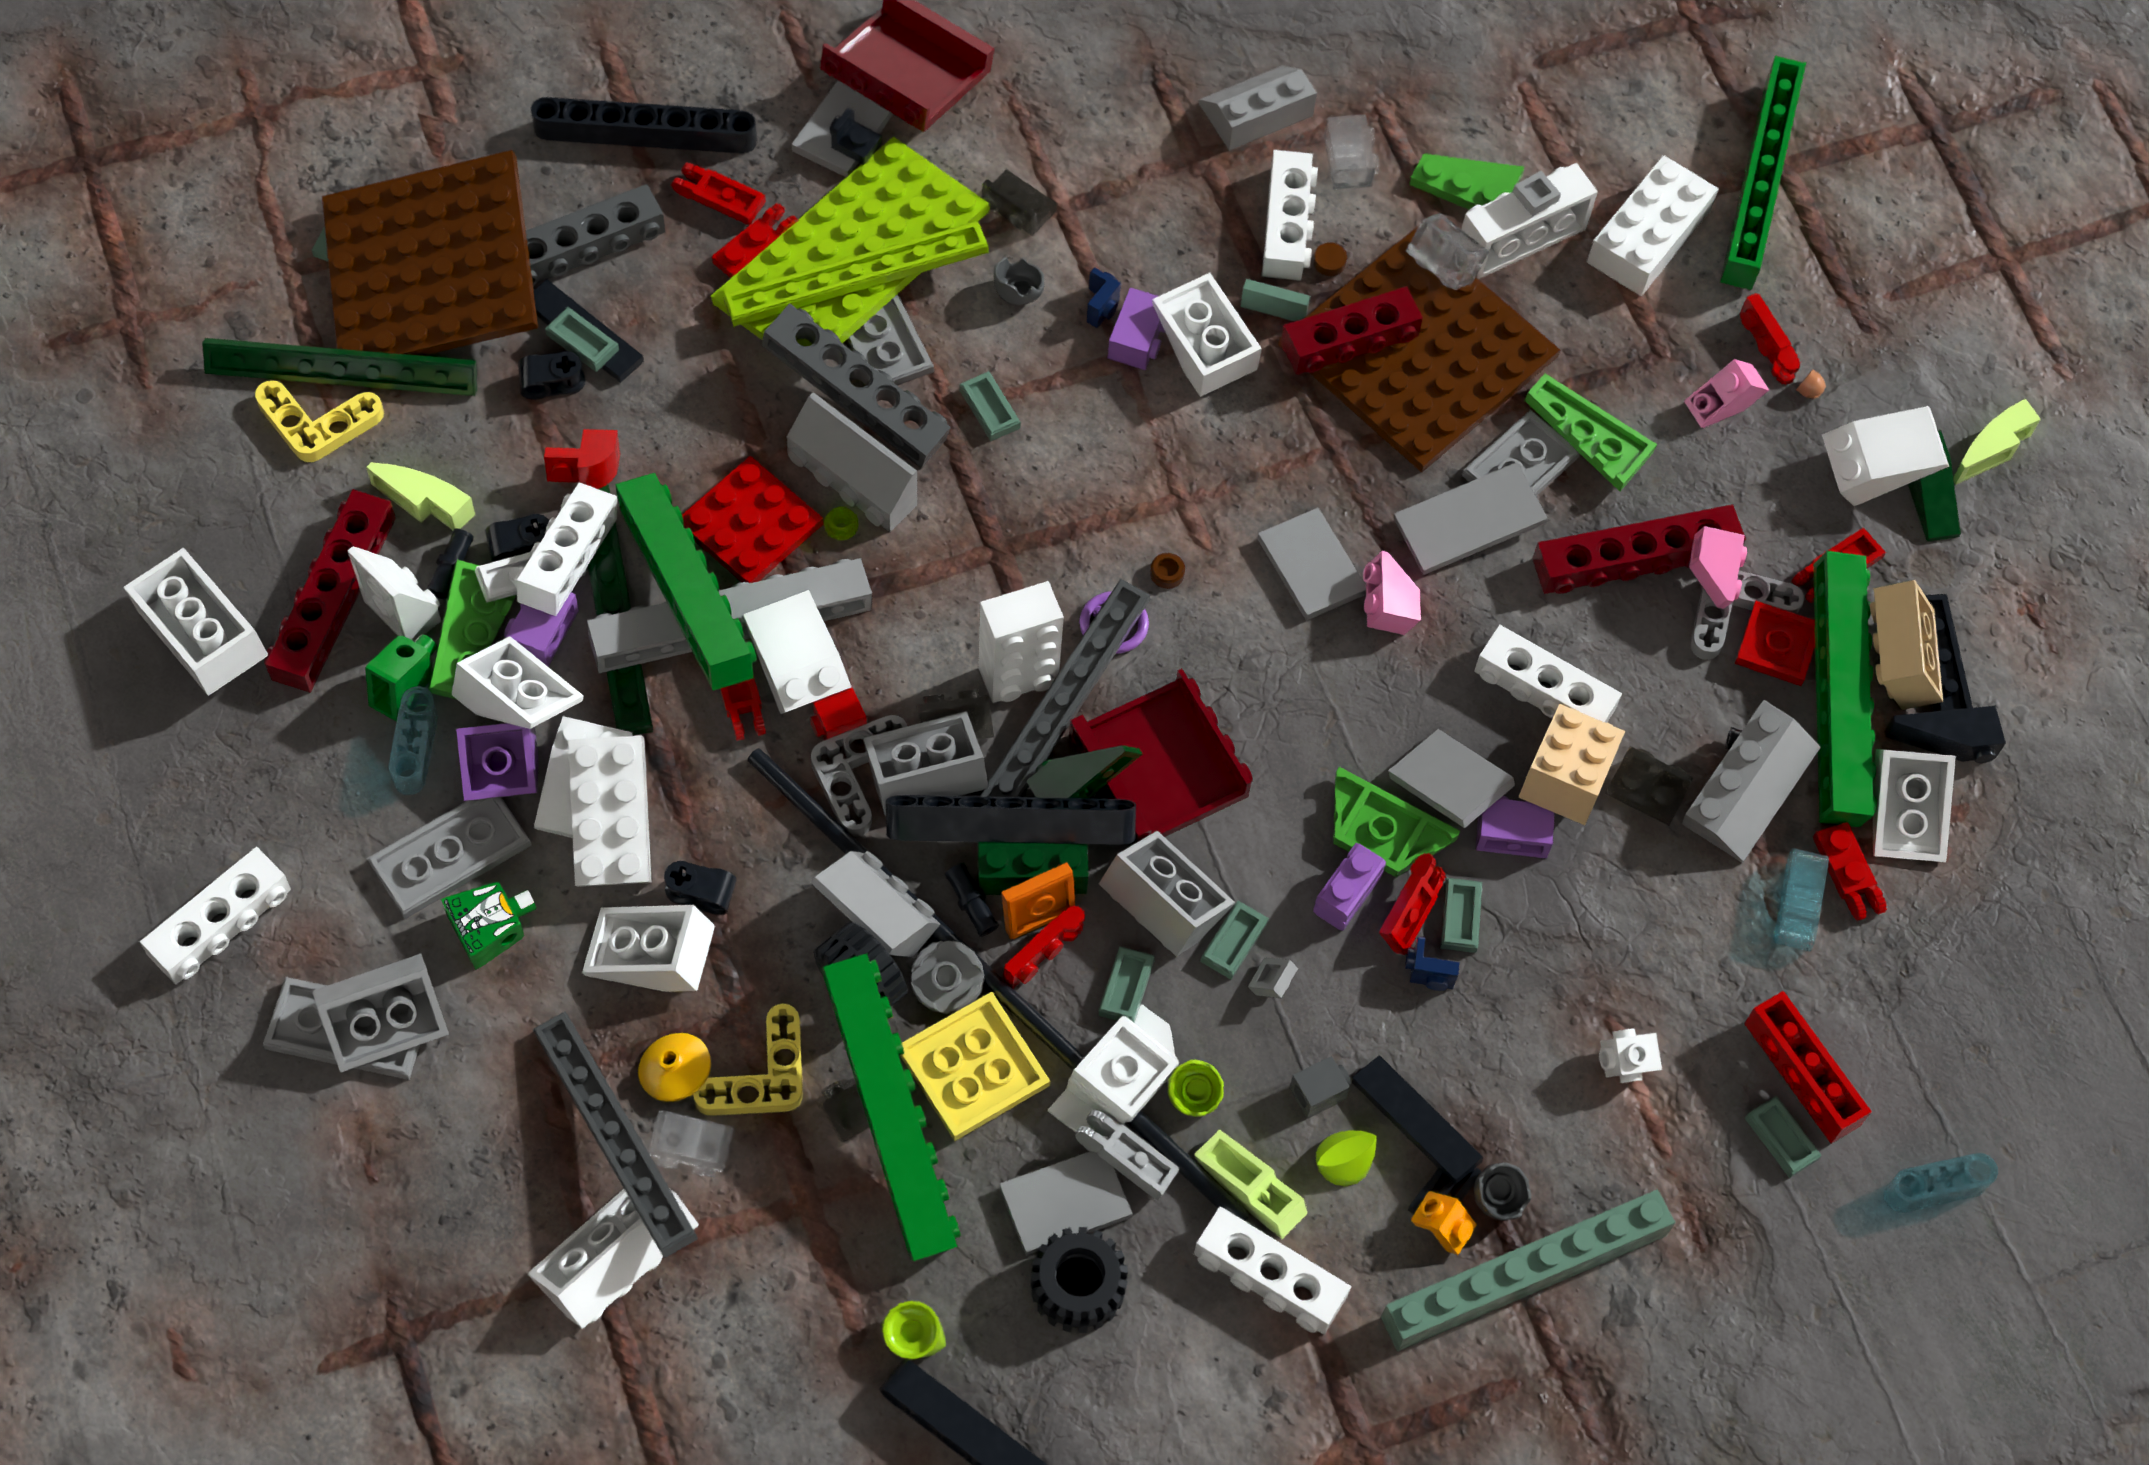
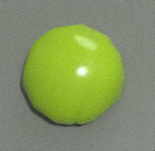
[1167,1059,1224,1117]

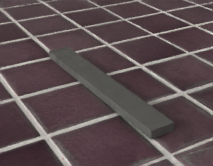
[979,578,1150,797]
[532,1011,698,1258]

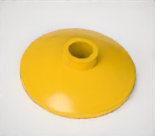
[638,1033,711,1102]

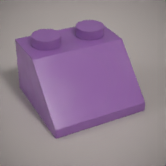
[456,723,538,801]

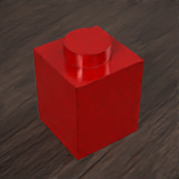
[810,687,867,740]

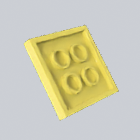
[900,992,1050,1141]

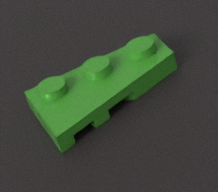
[1409,154,1525,210]

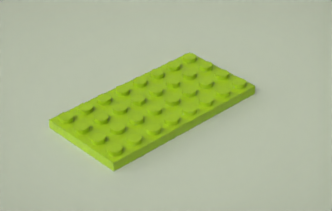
[711,136,990,346]

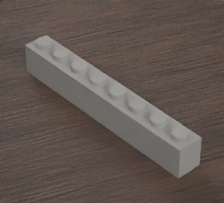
[587,558,872,673]

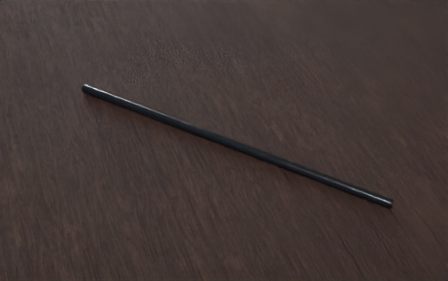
[747,748,1251,1222]

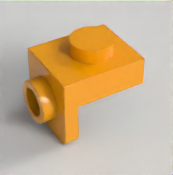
[1411,1191,1477,1255]

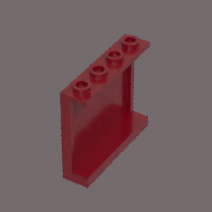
[820,0,995,133]
[1069,668,1253,845]

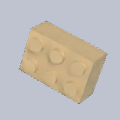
[1870,580,1943,710]
[1519,704,1625,825]

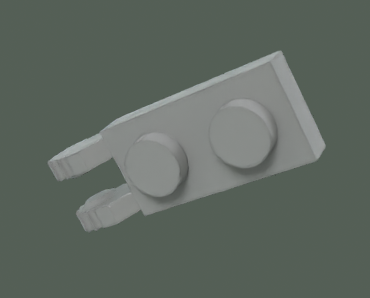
[1075,1110,1179,1200]

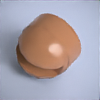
[1796,369,1826,399]

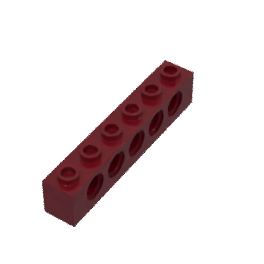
[264,489,396,693]
[1532,504,1746,594]

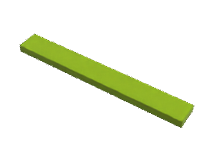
[723,221,989,327]

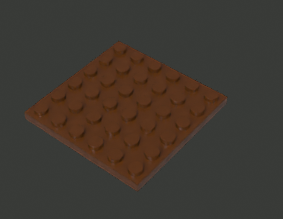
[322,150,538,356]
[1278,227,1560,473]

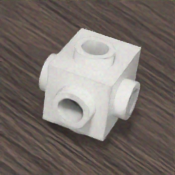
[1599,1028,1662,1083]

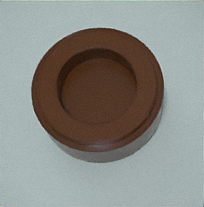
[1313,242,1347,276]
[1150,553,1185,589]

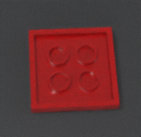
[682,456,824,583]

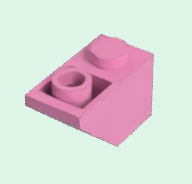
[1684,359,1769,428]
[1689,526,1747,609]
[1363,551,1421,635]

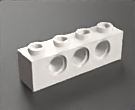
[1262,150,1318,281]
[514,482,617,616]
[1474,625,1622,723]
[140,846,291,985]
[1194,1206,1352,1335]

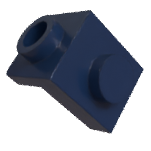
[1086,268,1121,328]
[1405,936,1460,991]

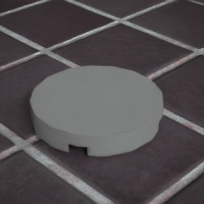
[911,941,985,1015]

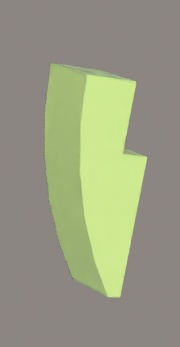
[1953,399,2041,485]
[366,462,475,530]
[1194,1129,1308,1239]

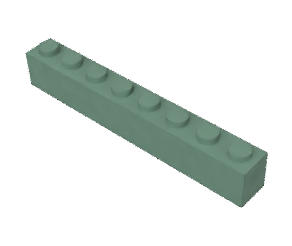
[1381,1189,1676,1352]

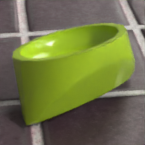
[1316,1130,1377,1186]
[881,1301,946,1359]

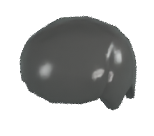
[994,257,1045,305]
[1474,1162,1531,1221]

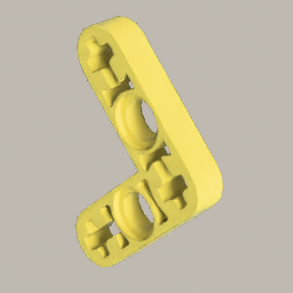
[255,380,384,462]
[693,1004,803,1116]

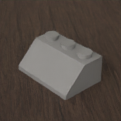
[1198,65,1317,150]
[863,711,989,815]
[1099,831,1235,957]
[810,851,940,957]
[313,954,449,1073]

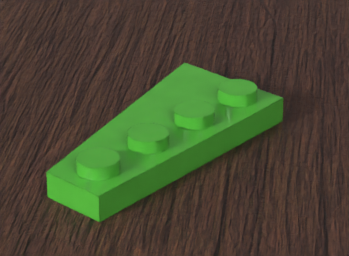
[1525,374,1657,492]
[427,560,517,700]

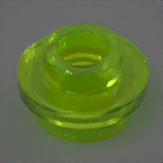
[824,506,859,540]

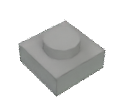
[1513,171,1561,216]
[1248,957,1298,998]

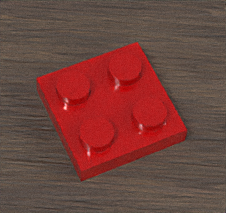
[1735,600,1815,686]

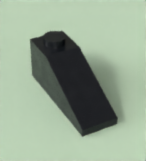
[1885,705,2006,763]

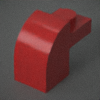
[544,429,620,489]

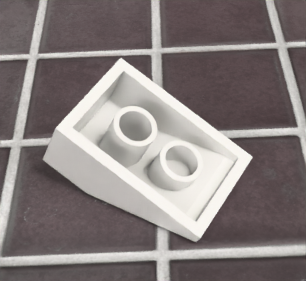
[1152,273,1262,397]
[1822,406,1949,506]
[347,546,441,642]
[742,590,851,714]
[452,636,583,729]
[534,716,633,838]
[1873,749,1956,862]
[582,905,715,992]

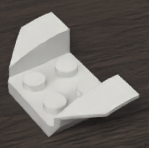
[1047,1004,1179,1132]

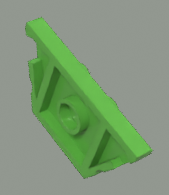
[1333,767,1460,877]

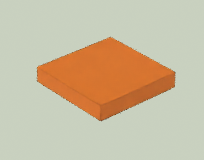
[1001,862,1075,940]

